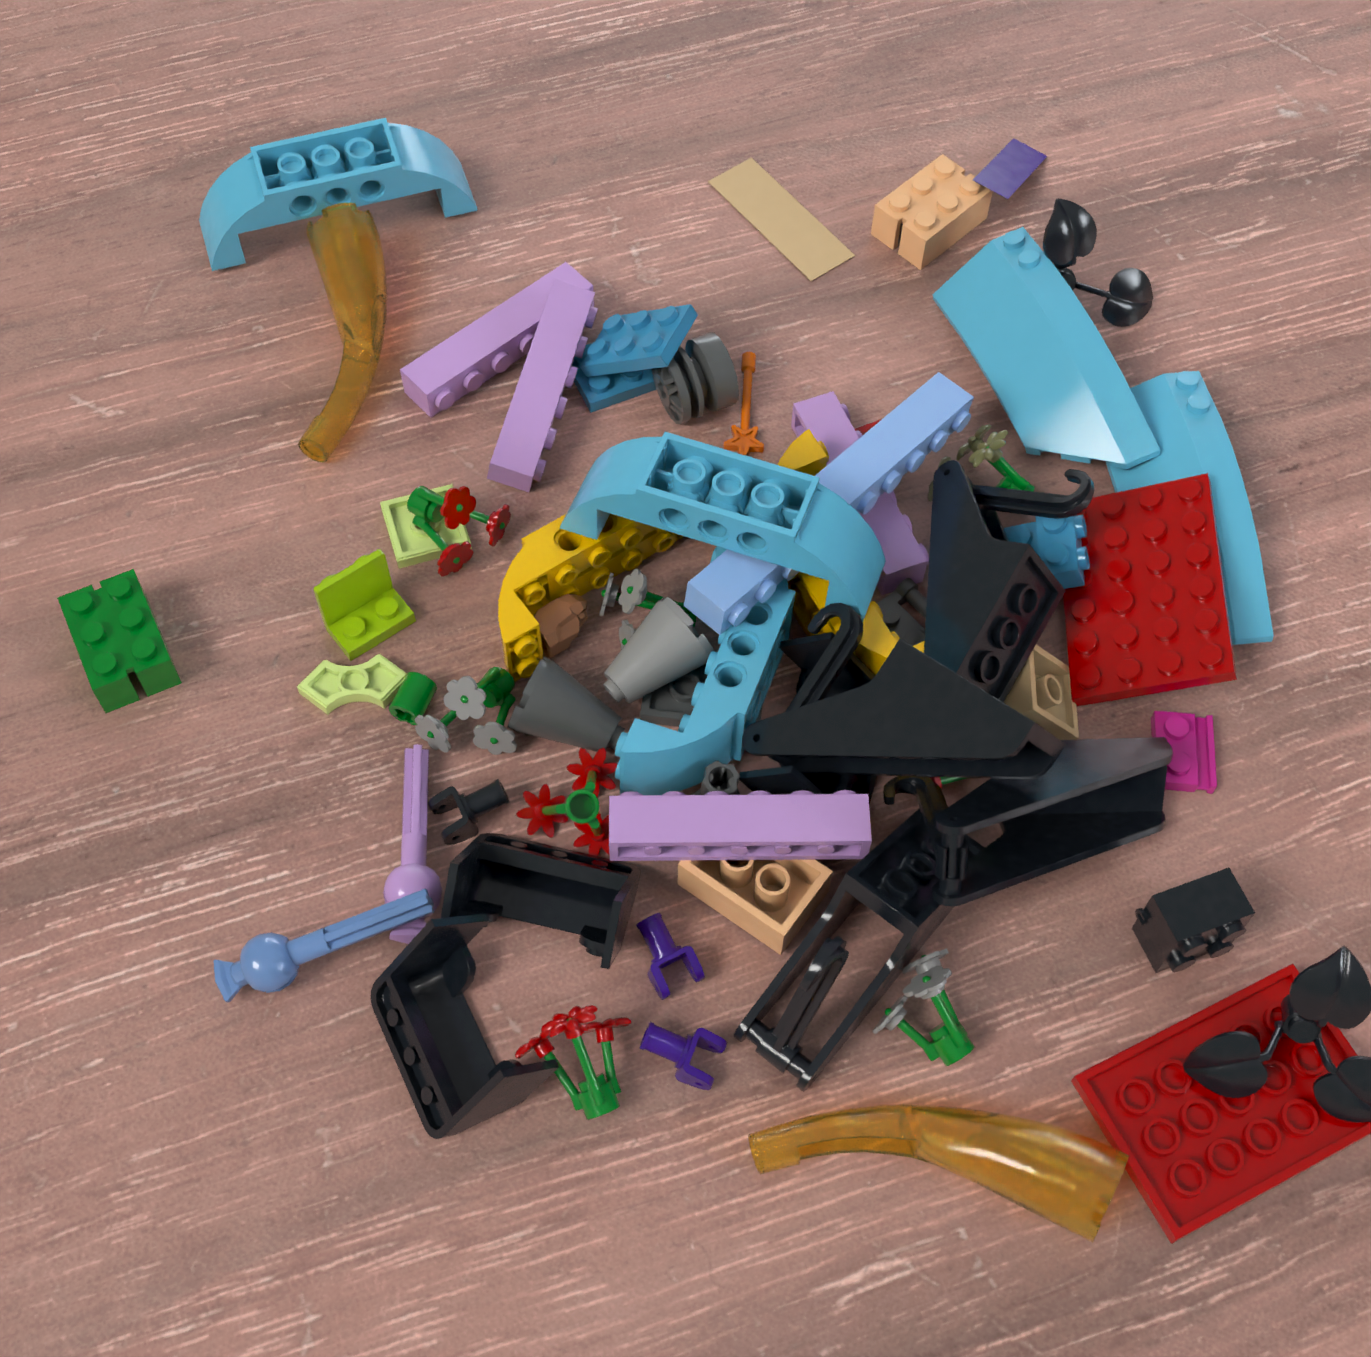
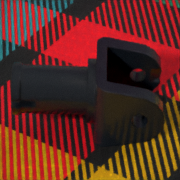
[428,779,510,845]

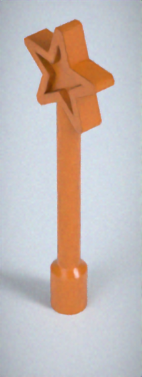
[723,352,764,456]

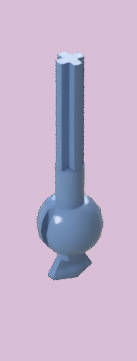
[213,889,435,1002]

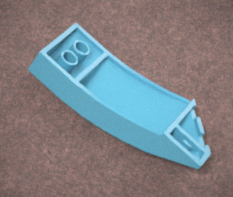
[932,227,1161,469]
[1105,371,1274,645]

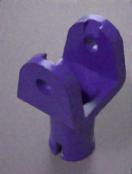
[636,913,705,1000]
[639,1022,727,1090]

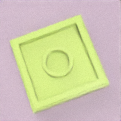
[380,484,472,569]

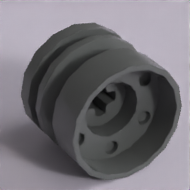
[652,332,739,425]

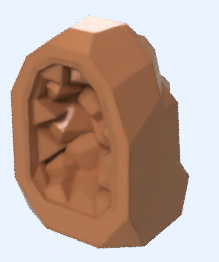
[533,594,588,658]

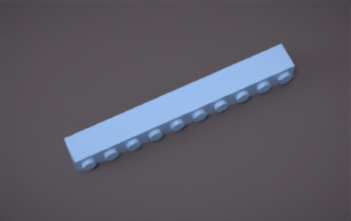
[684,372,974,635]

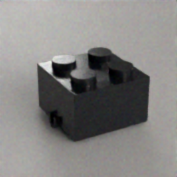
[1132,867,1255,973]

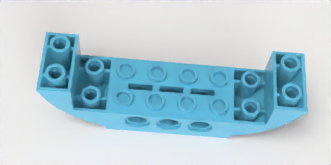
[199,118,477,271]
[560,432,886,622]
[615,546,796,795]

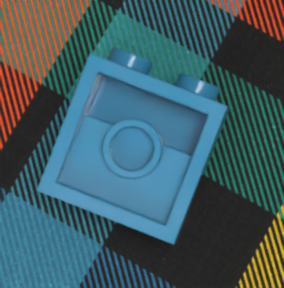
[1004,514,1090,589]

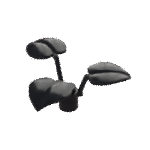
[1043,198,1153,327]
[1183,946,1371,1122]

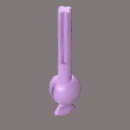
[383,744,442,944]

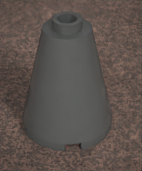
[508,656,625,752]

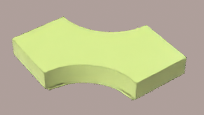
[297,654,407,714]

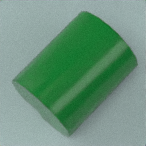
[389,672,437,725]

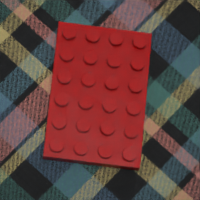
[1063,473,1237,707]
[1071,963,1371,1244]

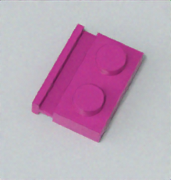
[1151,711,1217,794]

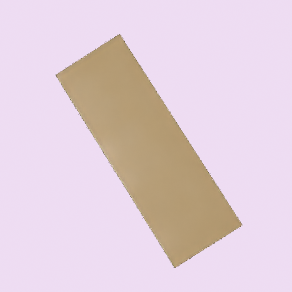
[708,158,855,281]

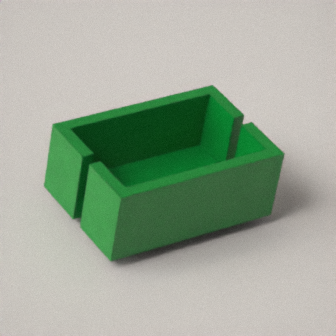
[57,569,182,713]

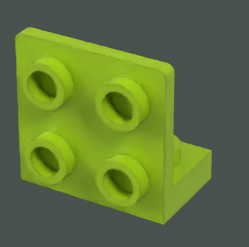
[313,549,416,661]

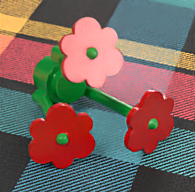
[407,486,511,577]

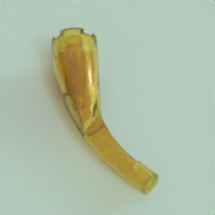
[298,203,387,463]
[748,1104,1129,1242]

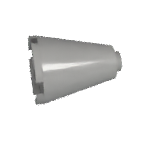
[603,596,714,704]

